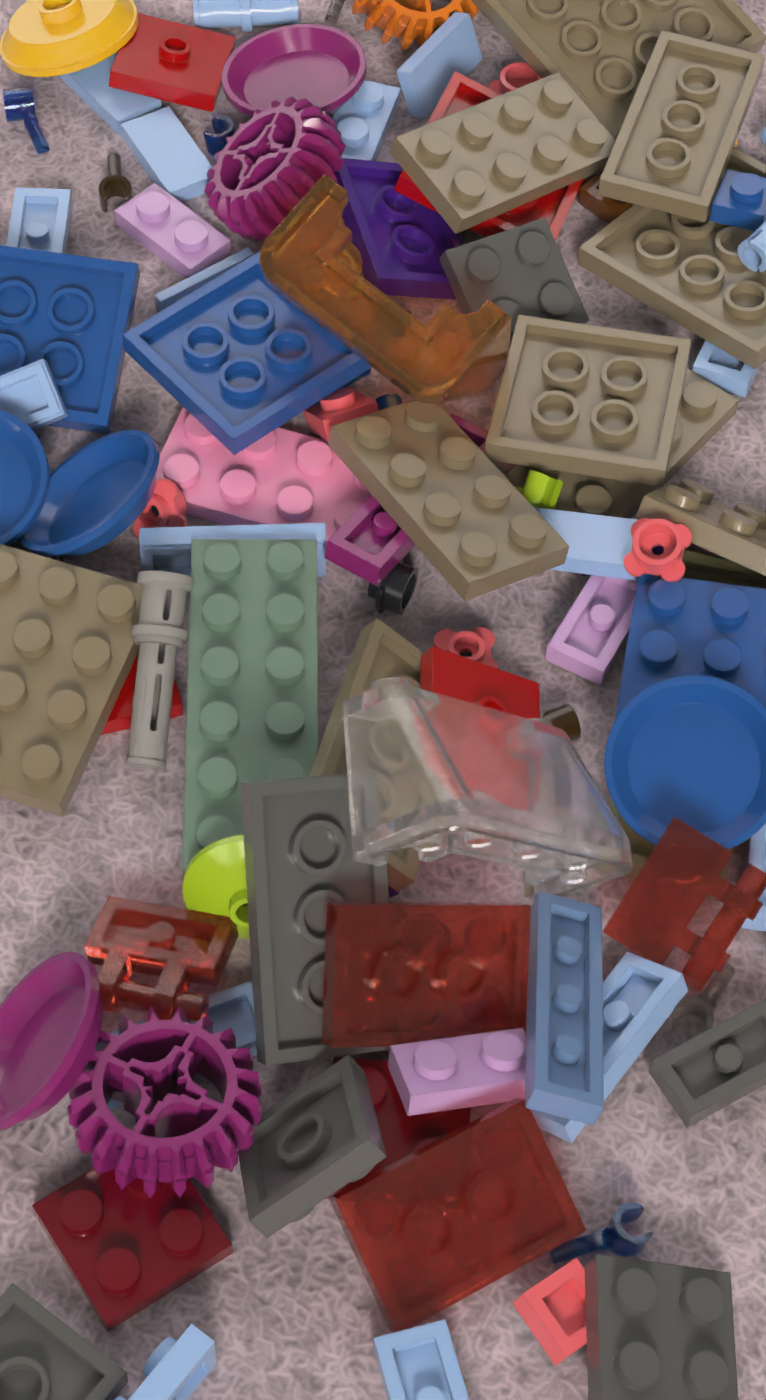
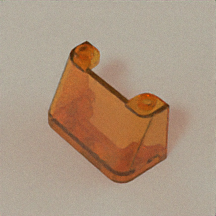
[259,174,512,403]

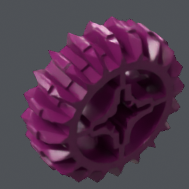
[204,96,346,242]
[67,1006,262,1198]

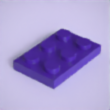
[331,158,463,300]

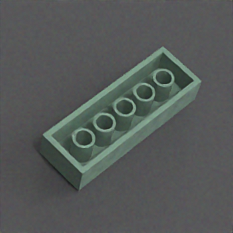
[182,539,318,906]

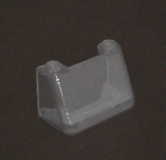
[342,677,633,899]

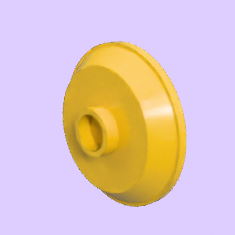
[0,0,139,77]

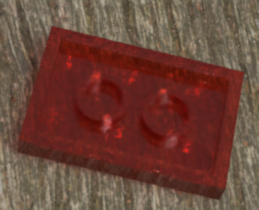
[322,902,531,1048]
[328,1098,587,1333]

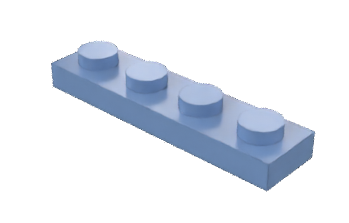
[525,891,604,1125]

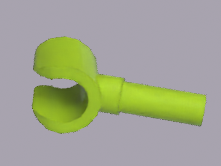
[515,470,564,509]

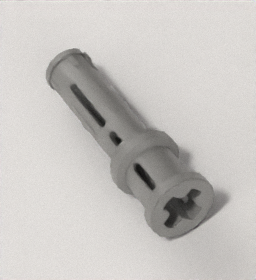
[125,570,194,769]

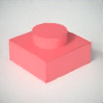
[303,388,379,442]
[512,1257,587,1366]

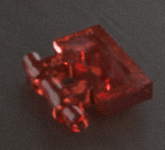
[602,816,766,992]
[84,896,239,1022]

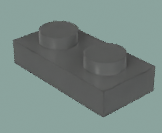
[648,999,766,1128]

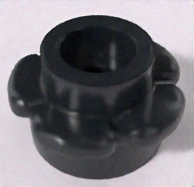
[367,559,418,615]

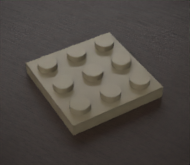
[485,315,692,487]

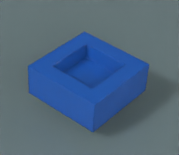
[710,169,766,231]

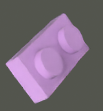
[114,183,232,278]
[545,575,638,686]
[388,1028,527,1116]

